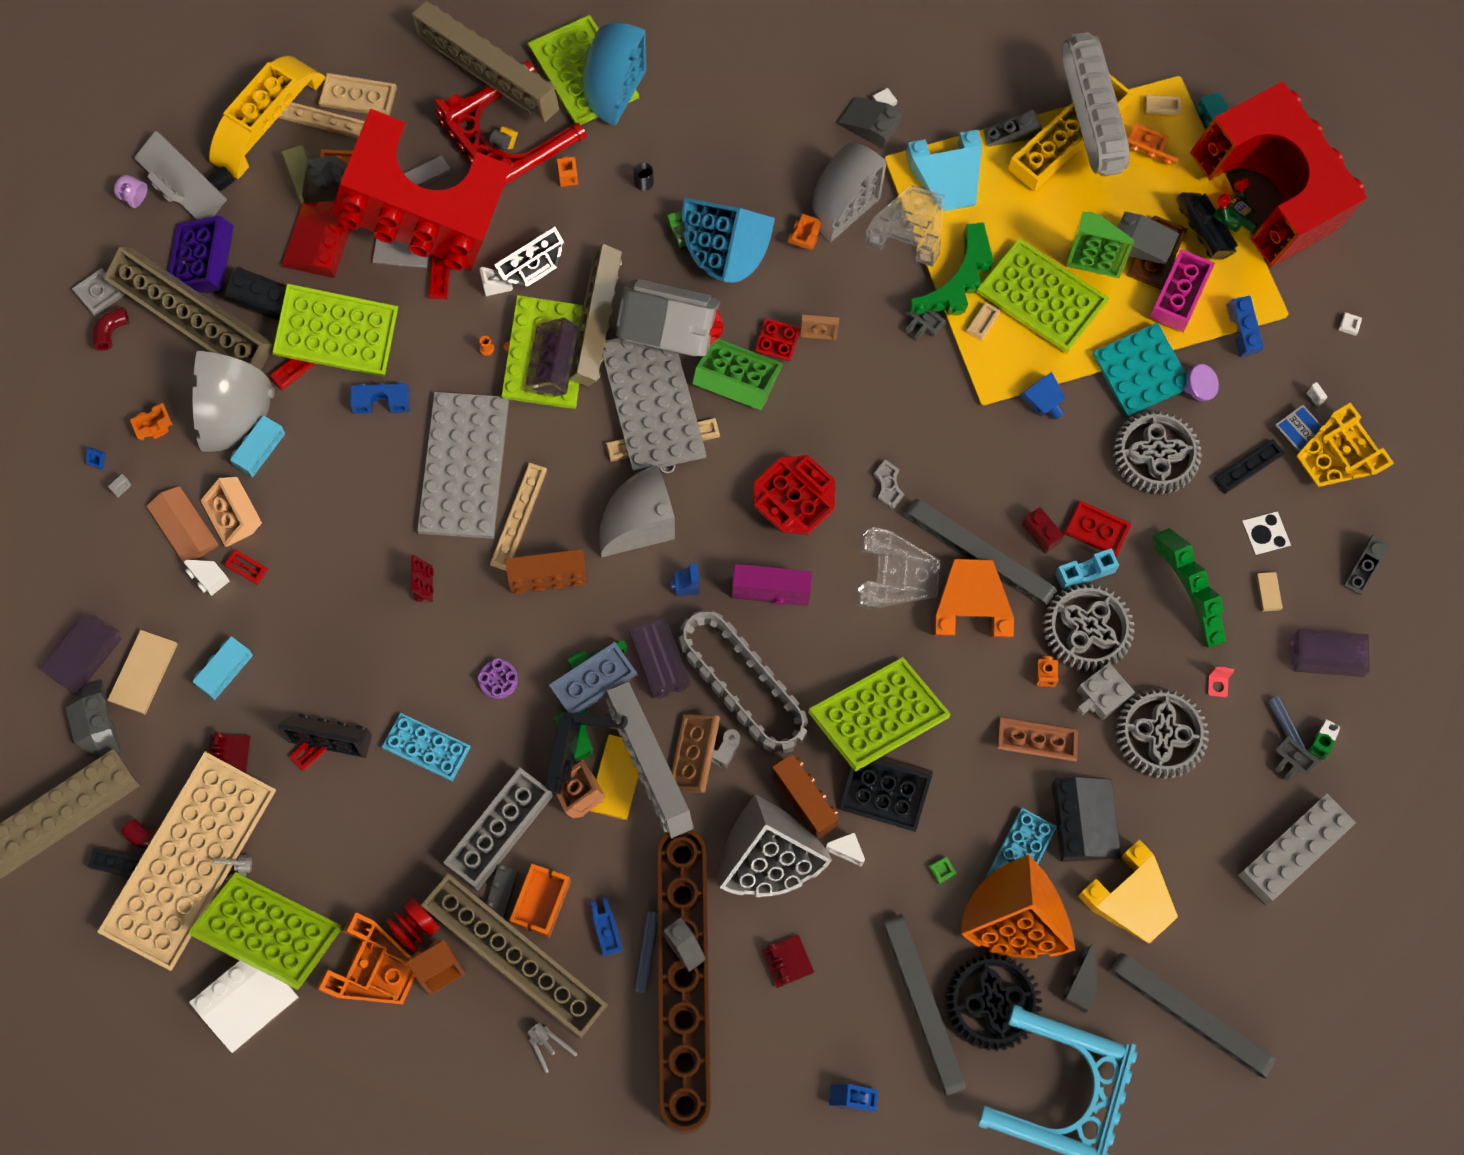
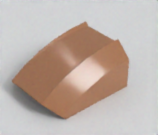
[556,759,605,818]

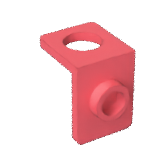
[1208,666,1234,698]

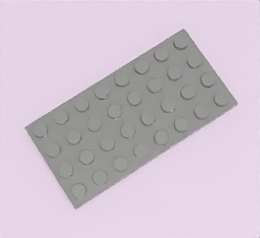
[602,338,706,474]
[417,392,509,539]

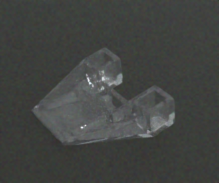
[866,185,945,267]
[857,527,940,609]

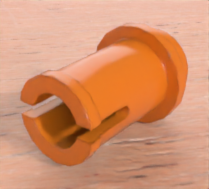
[479,336,494,356]

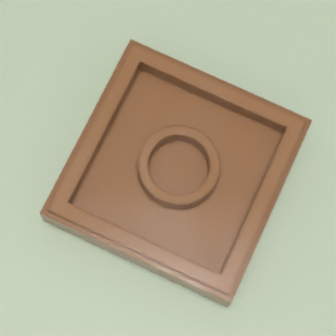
[800,315,839,340]

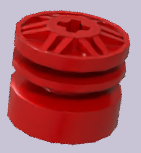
[386,897,441,952]

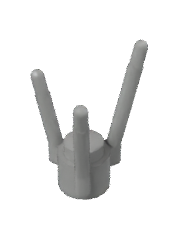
[212,855,252,881]
[527,1023,577,1073]

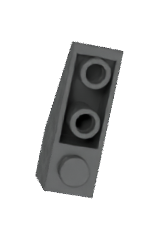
[983,109,1043,147]
[1344,534,1391,595]
[1062,944,1097,1013]

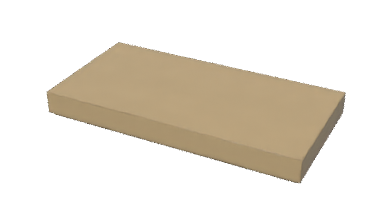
[319,73,397,116]
[107,630,178,715]

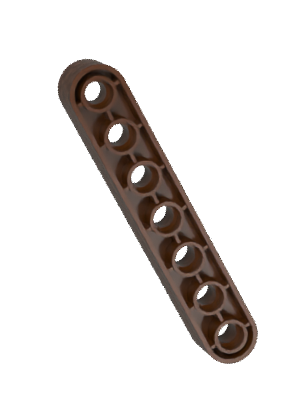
[657,830,711,1134]

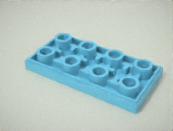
[382,713,471,782]
[985,807,1057,878]

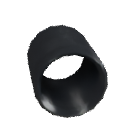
[634,162,654,191]
[206,166,235,191]

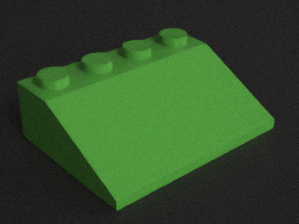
[1066,212,1134,278]
[692,339,783,410]

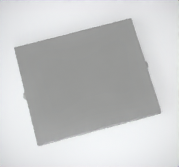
[373,238,429,268]

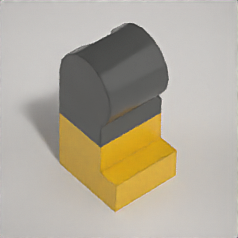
[489,126,518,150]

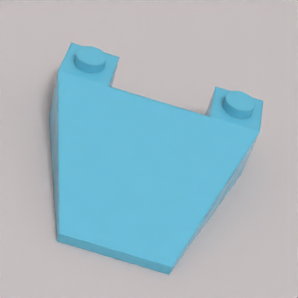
[906,130,982,212]

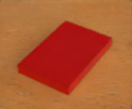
[1064,500,1132,557]

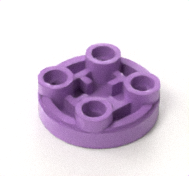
[1184,364,1219,402]
[478,658,518,699]

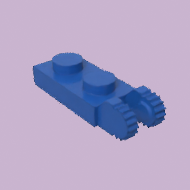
[590,897,623,957]

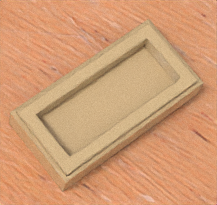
[1144,96,1181,116]
[966,302,1001,341]
[1256,572,1283,612]

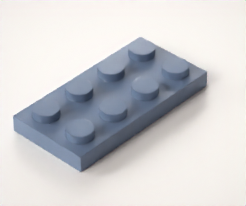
[549,642,637,714]

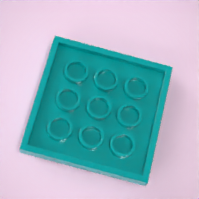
[1092,322,1187,418]

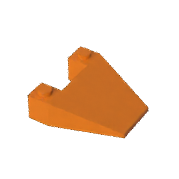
[933,559,1014,638]
[315,912,416,1004]

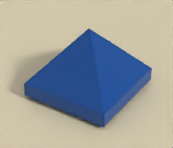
[85,447,105,470]

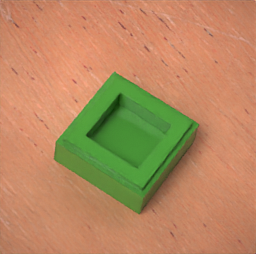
[929,856,957,884]

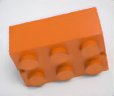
[509,864,571,939]

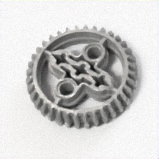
[1113,410,1202,495]
[1043,583,1135,672]
[1116,688,1209,779]

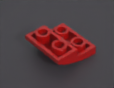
[755,318,801,362]

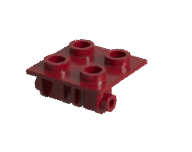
[411,554,434,602]
[208,732,251,773]
[761,935,814,988]

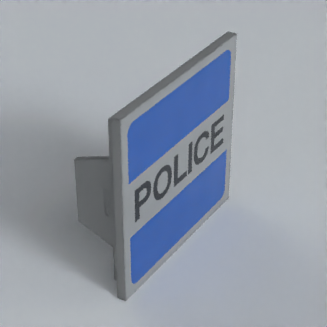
[1275,405,1322,453]

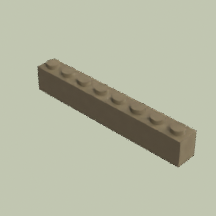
[569,244,622,387]

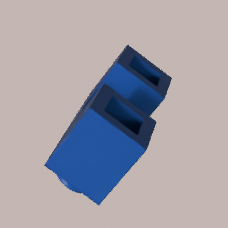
[1226,295,1264,357]
[351,382,410,414]

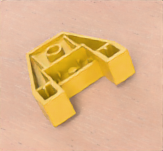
[1078,839,1178,944]

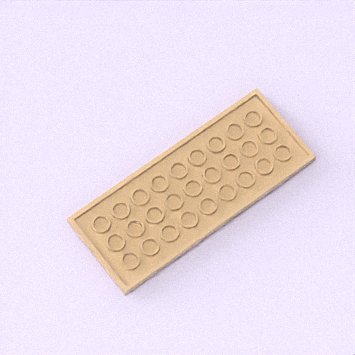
[98,752,276,971]

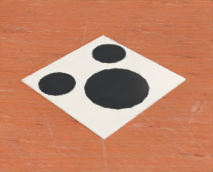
[1243,511,1291,555]

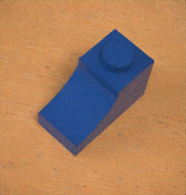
[671,563,699,596]
[829,1084,878,1111]

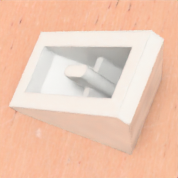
[479,267,513,296]
[826,833,865,867]

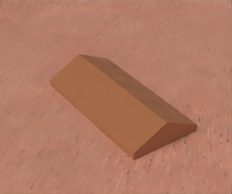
[147,486,219,566]
[997,717,1078,762]

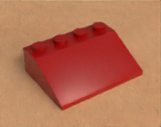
[281,201,351,278]

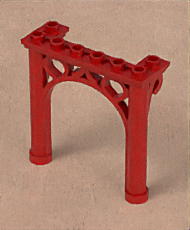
[435,60,587,194]

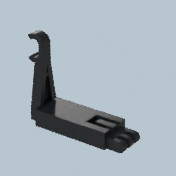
[546,712,628,794]

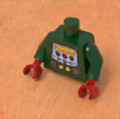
[1212,178,1258,233]

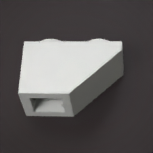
[184,560,230,596]

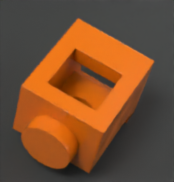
[557,157,578,187]
[1036,656,1058,687]

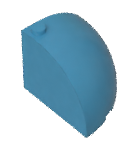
[582,23,646,126]
[682,198,775,283]

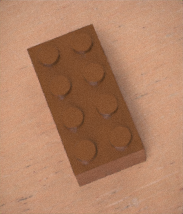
[506,549,588,595]
[771,754,839,840]
[408,940,466,995]

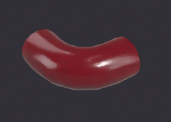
[92,306,130,351]
[121,819,163,849]

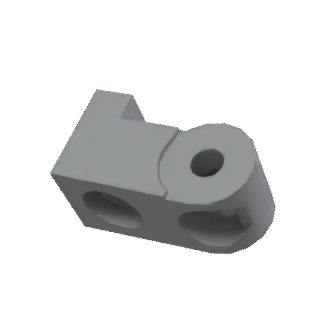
[711,729,740,770]

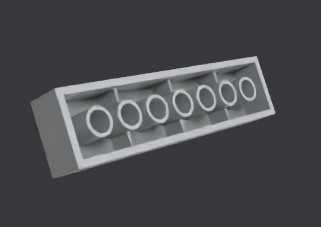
[606,682,694,838]

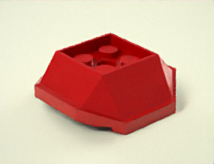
[754,455,835,535]

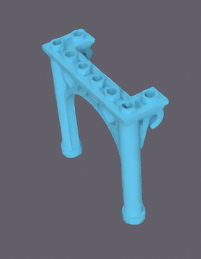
[978,1005,1137,1155]

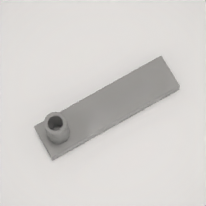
[405,155,451,187]

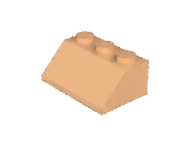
[200,477,262,547]

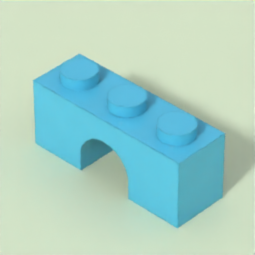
[1055,548,1119,590]

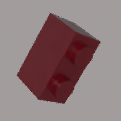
[1022,507,1064,554]

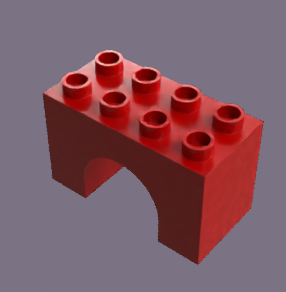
[1190,81,1367,268]
[333,108,511,271]

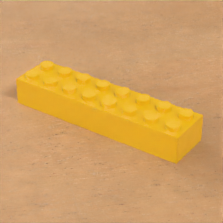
[1008,74,1133,192]

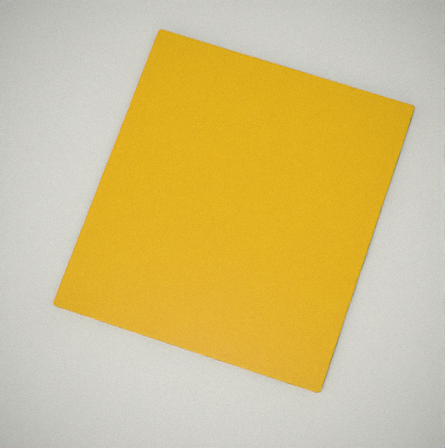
[885,76,1289,406]

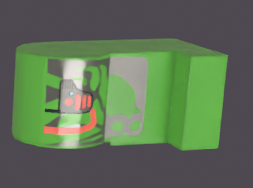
[667,211,687,249]

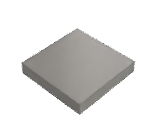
[72,268,125,317]

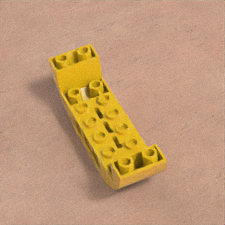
[209,56,326,180]

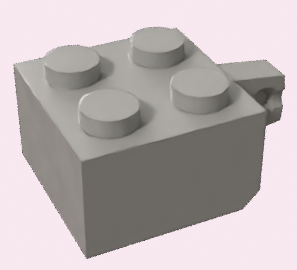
[1077,662,1135,720]

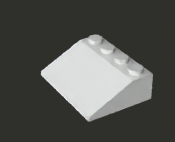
[189,961,299,1053]

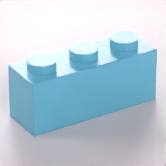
[230,415,285,478]
[192,636,253,701]

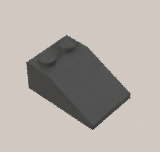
[838,97,903,149]
[1118,211,1179,264]

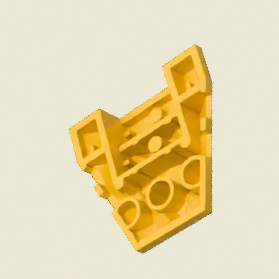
[1297,402,1394,487]

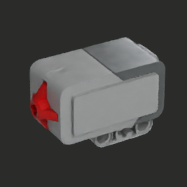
[616,279,724,356]

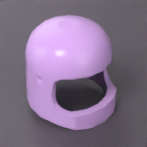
[114,175,148,208]

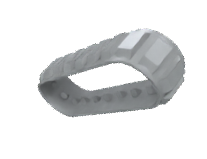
[1062,32,1129,177]
[679,610,808,754]

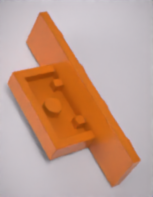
[1127,123,1178,165]

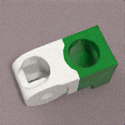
[1307,719,1340,760]

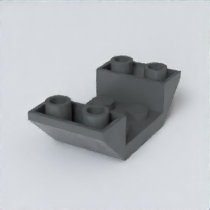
[306,155,348,189]

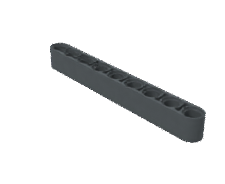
[904,499,1057,607]
[882,914,966,1096]
[1109,953,1276,1079]

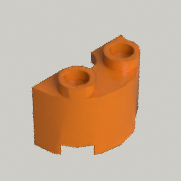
[788,214,822,250]
[130,403,173,440]

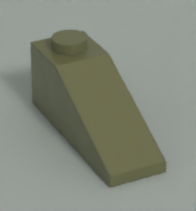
[282,145,311,205]

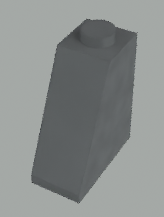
[664,918,706,972]

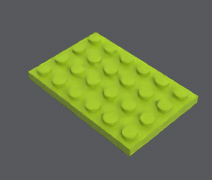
[528,15,639,125]
[977,238,1109,354]
[273,284,398,377]
[502,295,584,409]
[808,657,950,771]
[189,872,342,990]

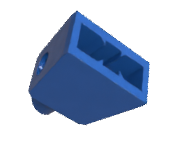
[1020,372,1065,420]

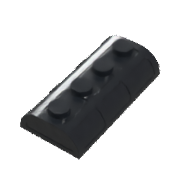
[1176,192,1238,260]
[224,266,287,321]

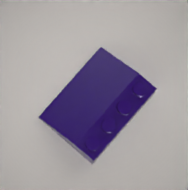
[168,215,234,293]

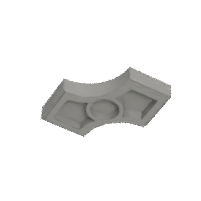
[873,459,904,510]

